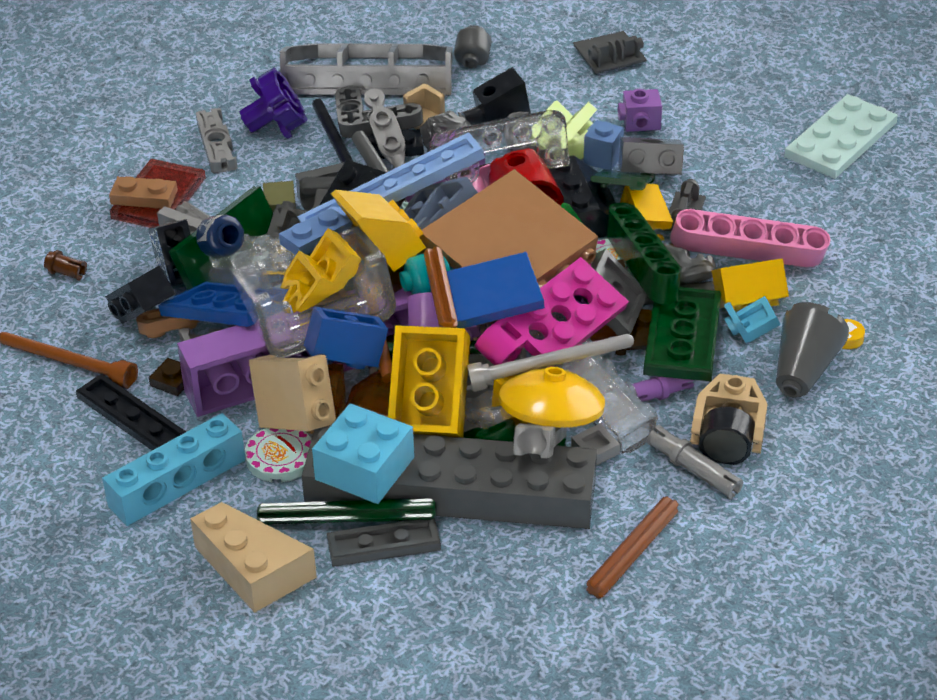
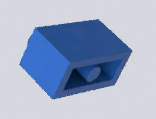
[304,306,388,369]

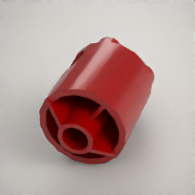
[489,148,564,206]

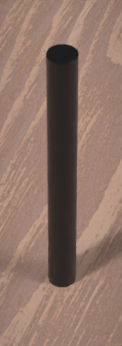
[312,99,353,163]

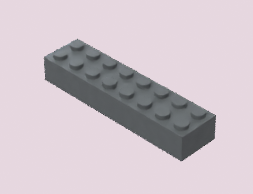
[302,427,597,529]

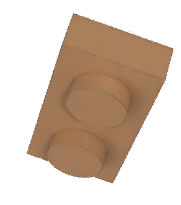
[109,176,178,209]

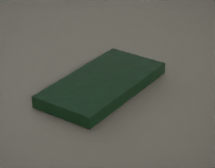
[169,186,273,290]
[643,287,721,382]

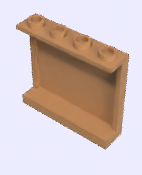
[418,169,598,321]

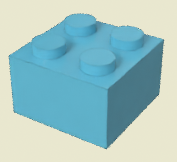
[312,403,414,504]

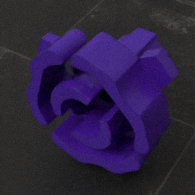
[239,67,308,139]

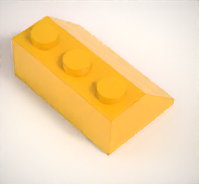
[331,190,426,272]

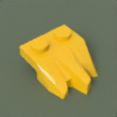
[280,228,362,313]

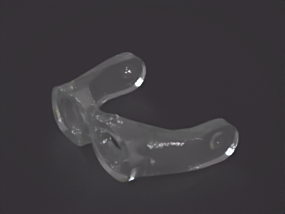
[465,390,513,429]

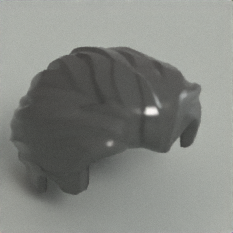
[419,111,471,151]
[663,243,716,285]

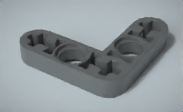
[335,86,424,138]

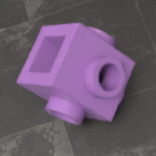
[618,89,662,132]

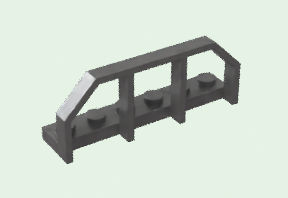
[280,43,453,95]

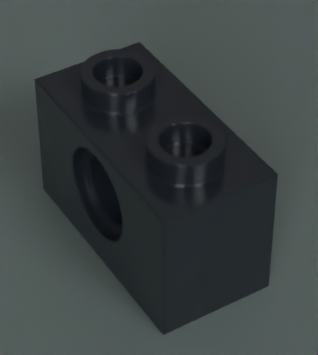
[105,265,176,324]

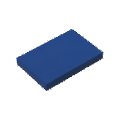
[427,251,545,328]

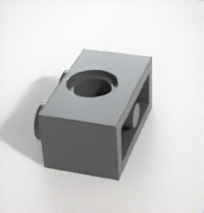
[618,137,684,175]

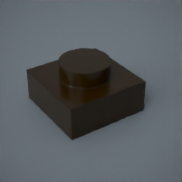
[148,358,184,397]

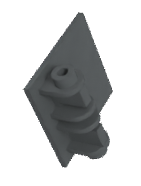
[573,31,647,74]

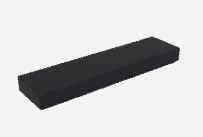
[76,373,186,450]

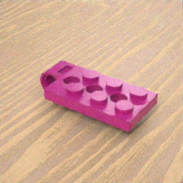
[475,257,629,368]

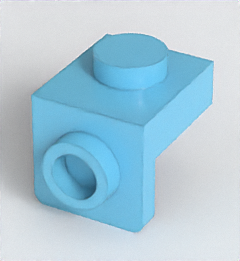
[724,296,781,343]

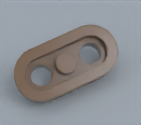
[136,308,200,338]

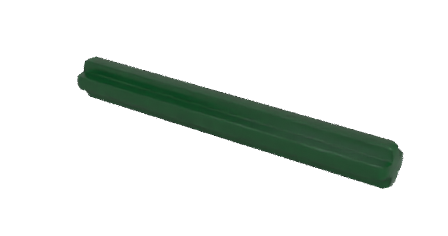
[257,498,436,525]

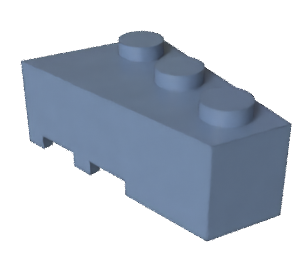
[404,176,478,256]

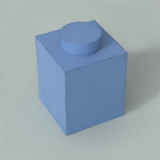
[584,120,624,170]

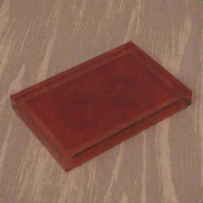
[110,158,206,228]

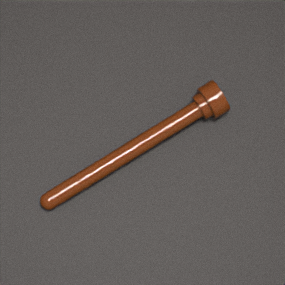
[0,332,138,389]

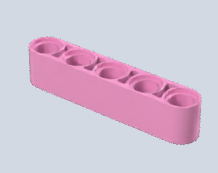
[670,209,831,267]

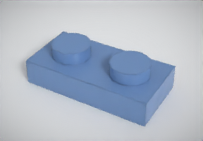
[279,208,353,255]

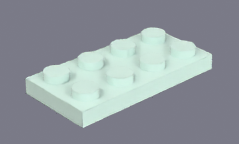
[784,94,898,179]

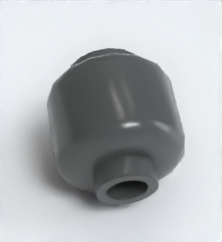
[454,25,492,68]

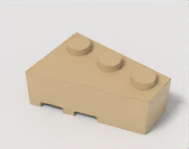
[190,502,317,613]

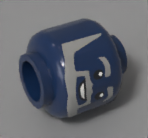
[196,214,245,258]

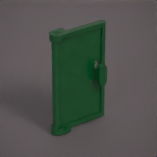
[590,169,655,190]

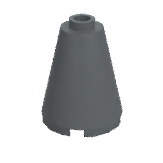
[776,302,849,398]

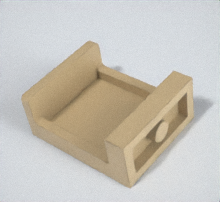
[249,353,336,431]

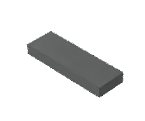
[327,518,441,567]

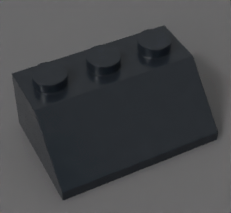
[544,155,616,238]

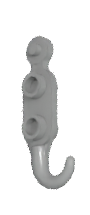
[364,88,406,168]

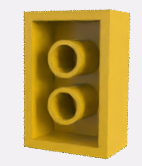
[388,325,471,438]

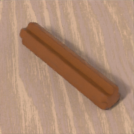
[424,247,458,328]

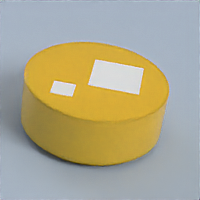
[842,319,865,349]

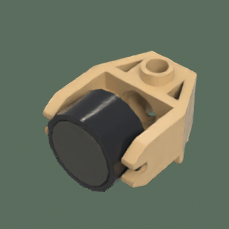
[690,374,768,465]

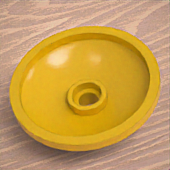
[499,367,605,428]

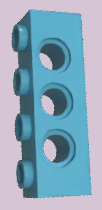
[102,413,246,526]

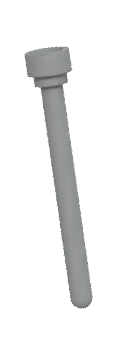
[467,334,634,392]

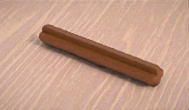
[586,496,679,599]

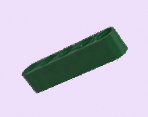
[607,203,681,304]

